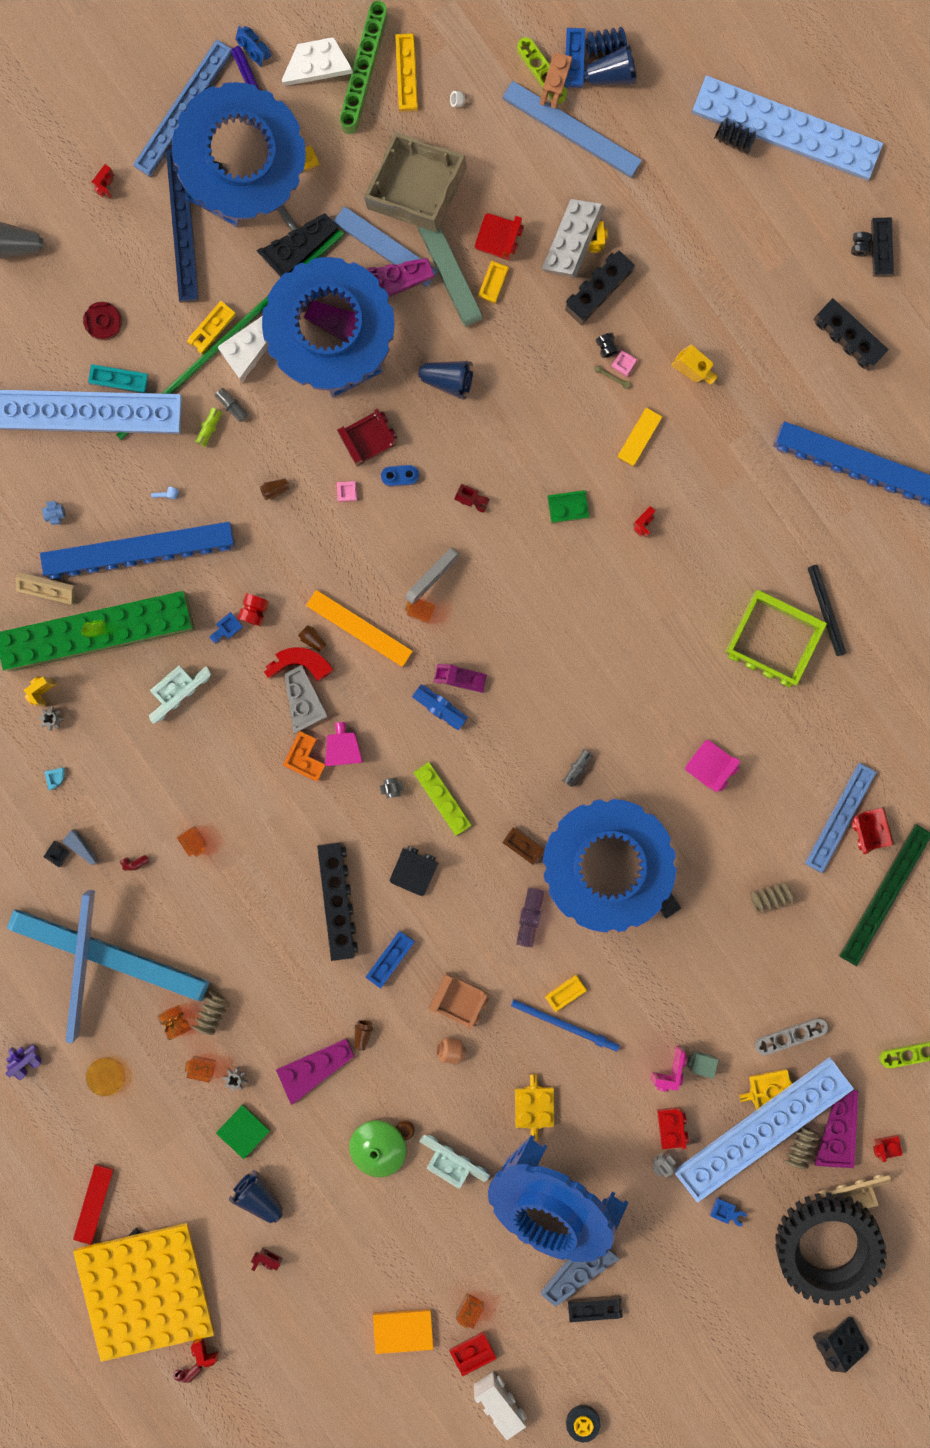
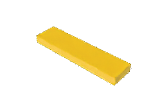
[395,33,418,112]

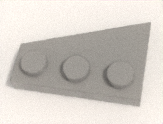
[285,665,328,734]

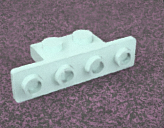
[149,665,211,724]
[419,1135,490,1189]

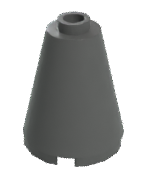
[0,221,43,259]

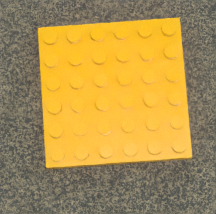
[73,1223,215,1362]

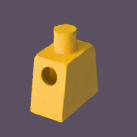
[671,345,718,385]

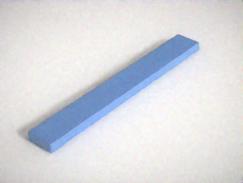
[133,39,232,177]
[502,81,642,178]
[66,890,95,1043]

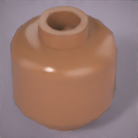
[436,1038,466,1065]

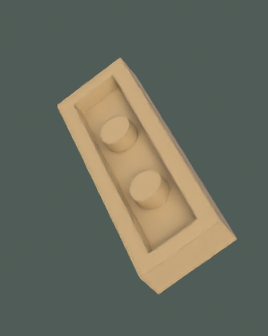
[16,572,74,605]

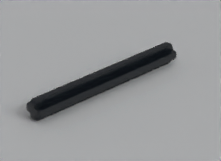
[808,565,847,656]

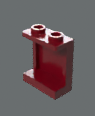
[337,408,397,467]

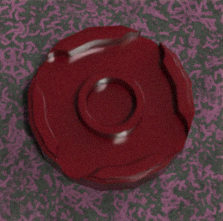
[83,302,122,341]

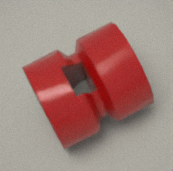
[237,593,269,627]

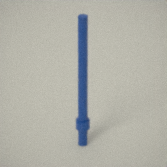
[511,999,620,1052]

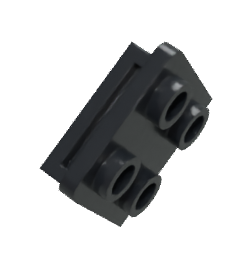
[390,845,439,896]
[813,1317,869,1373]

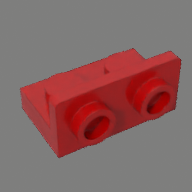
[657,1107,689,1150]

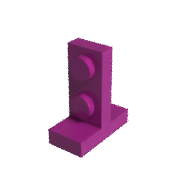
[433,664,487,693]

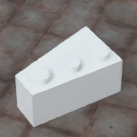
[218,316,269,383]
[474,1372,527,1440]

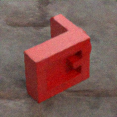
[91,164,115,199]
[633,506,655,538]
[873,1135,903,1162]

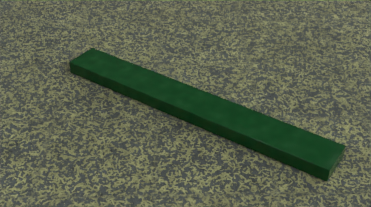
[839,824,930,967]

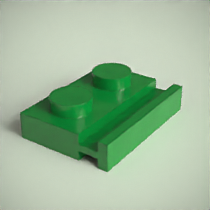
[547,490,589,524]

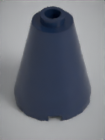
[584,45,637,85]
[418,361,473,400]
[229,1170,283,1224]

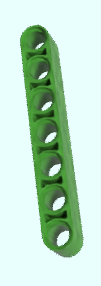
[340,1,387,134]

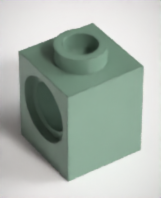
[687,1051,719,1079]

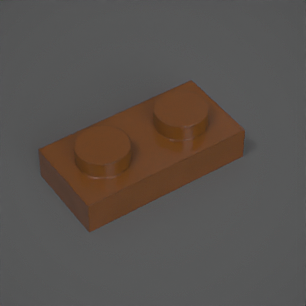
[502,827,544,865]

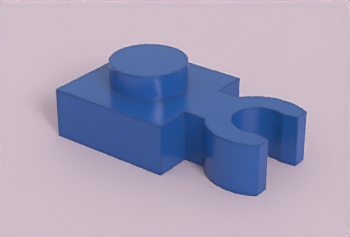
[709,1197,747,1226]

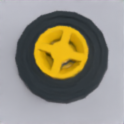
[566,1405,601,1443]

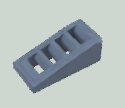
[63,829,99,865]

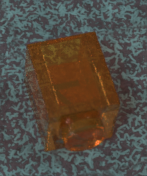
[405,599,435,625]
[176,826,208,857]
[185,1056,216,1083]
[456,1293,484,1329]

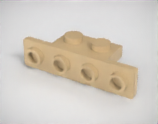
[815,1174,891,1210]

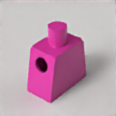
[325,722,363,766]

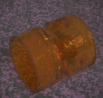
[157,1005,191,1040]

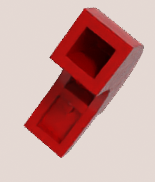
[264,647,334,682]

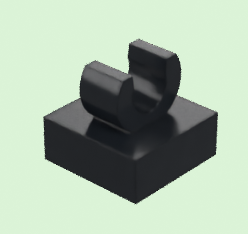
[43,841,71,867]

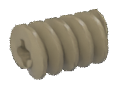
[751,882,794,915]
[191,991,230,1035]
[784,1126,820,1169]

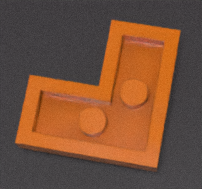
[283,731,325,782]

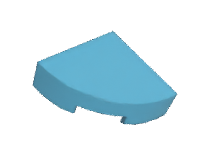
[45,767,65,790]

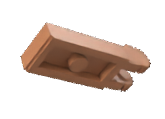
[540,52,572,109]

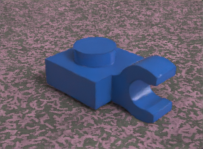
[209,612,243,644]

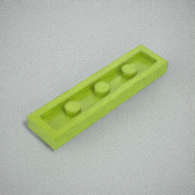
[413,762,472,836]

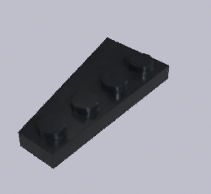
[256,213,339,277]

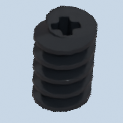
[714,117,756,156]

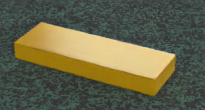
[617,407,662,467]

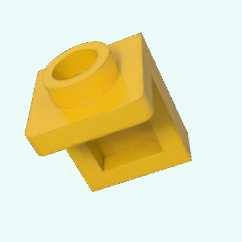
[587,221,608,253]

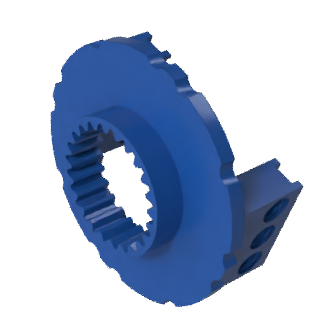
[172,82,306,227]
[262,257,395,398]
[543,799,677,932]
[488,1135,629,1262]

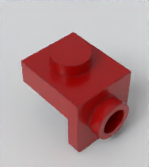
[191,1338,219,1367]

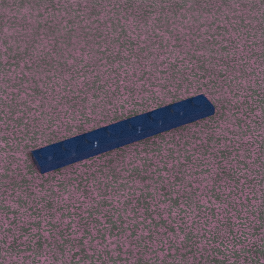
[166,150,199,303]

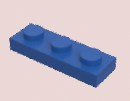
[565,28,586,88]
[365,930,415,989]

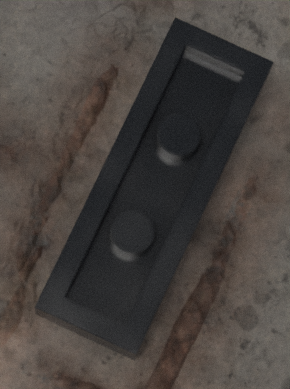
[871,217,894,277]

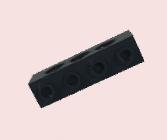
[565,250,635,326]
[813,298,889,371]

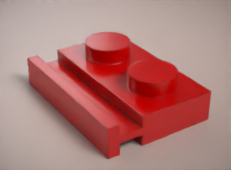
[449,1331,497,1377]

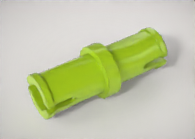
[195,408,223,447]

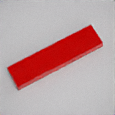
[73,1164,114,1245]

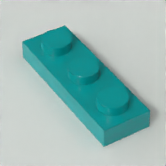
[88,364,149,393]

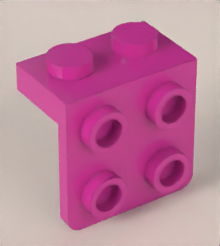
[685,740,741,792]
[651,1046,687,1092]

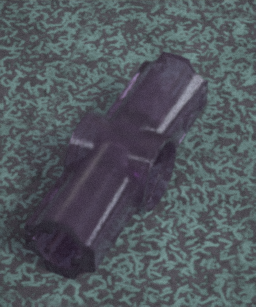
[516,887,544,948]

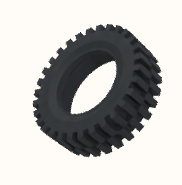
[775,1192,887,1305]

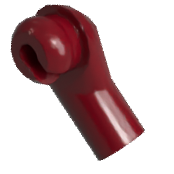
[120,855,149,871]
[173,1363,203,1383]

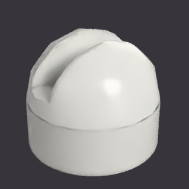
[450,91,466,107]

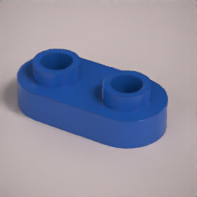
[381,465,419,487]

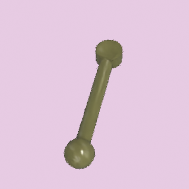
[594,365,630,389]

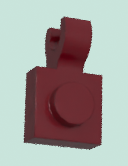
[454,484,490,513]

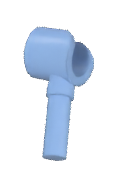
[151,487,179,500]

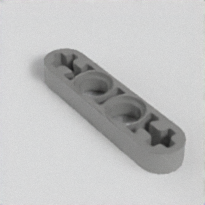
[405,547,460,605]
[754,1018,828,1055]

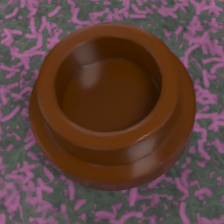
[396,1120,415,1140]

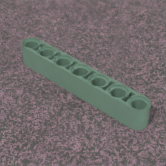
[416,226,483,327]

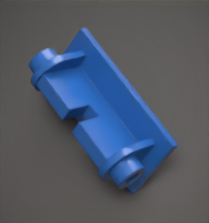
[235,26,272,67]

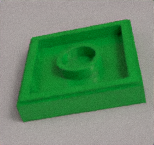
[216,1104,270,1160]

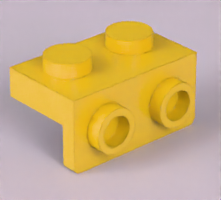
[24,676,57,707]

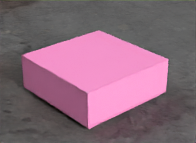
[611,350,637,377]
[337,481,357,502]

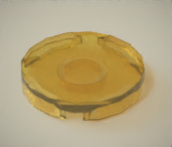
[86,1057,125,1097]

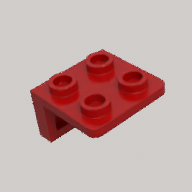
[475,213,524,261]
[852,807,894,854]

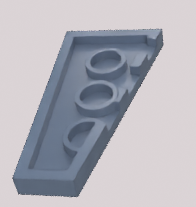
[540,1249,619,1307]

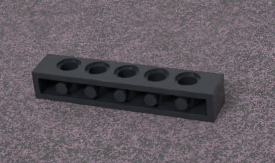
[317,842,358,961]

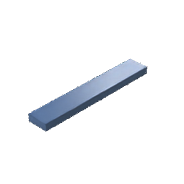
[334,206,438,288]
[804,763,877,873]

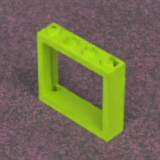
[725,590,827,688]

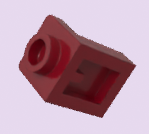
[251,1247,283,1271]

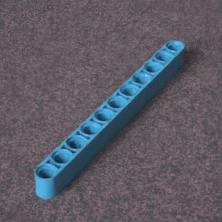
[7,909,210,1001]

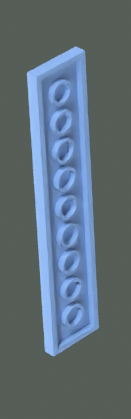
[692,75,883,181]
[0,390,182,434]
[674,1057,854,1203]

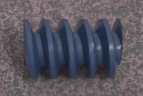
[586,27,627,58]

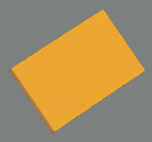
[373,1309,433,1354]

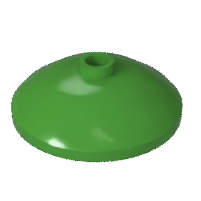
[349,1120,406,1177]

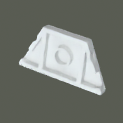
[282,37,353,86]

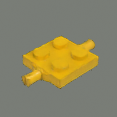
[739,1069,792,1111]
[515,1074,554,1141]

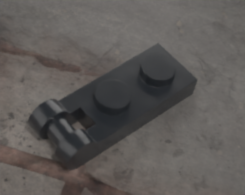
[568,1295,623,1323]

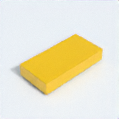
[478,260,509,304]
[545,974,587,1012]

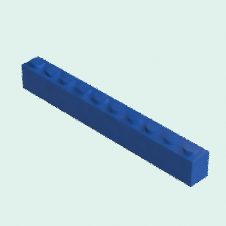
[773,421,930,507]
[40,522,236,580]

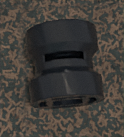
[851,232,873,257]
[595,333,620,358]

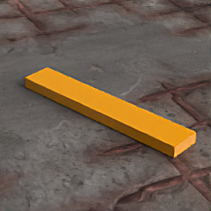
[306,590,413,667]

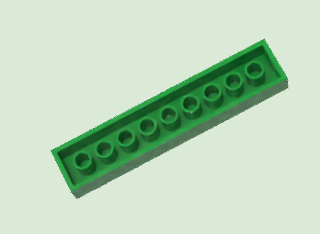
[0,591,195,672]

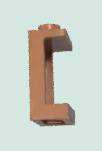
[429,973,489,1030]

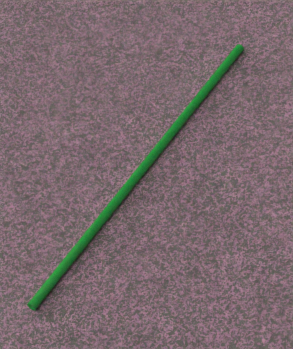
[116,229,344,440]

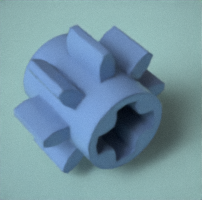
[42,501,66,525]

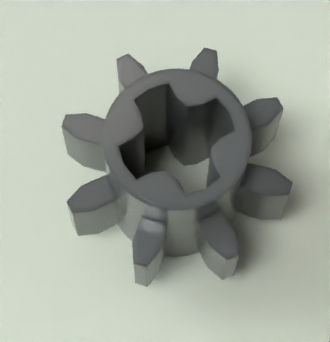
[380,777,404,799]

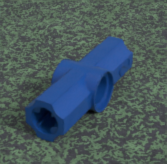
[412,684,468,731]

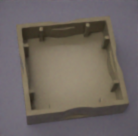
[364,132,467,233]

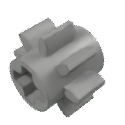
[38,707,64,731]
[222,1067,247,1092]
[652,1153,676,1178]

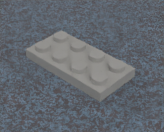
[542,199,605,278]

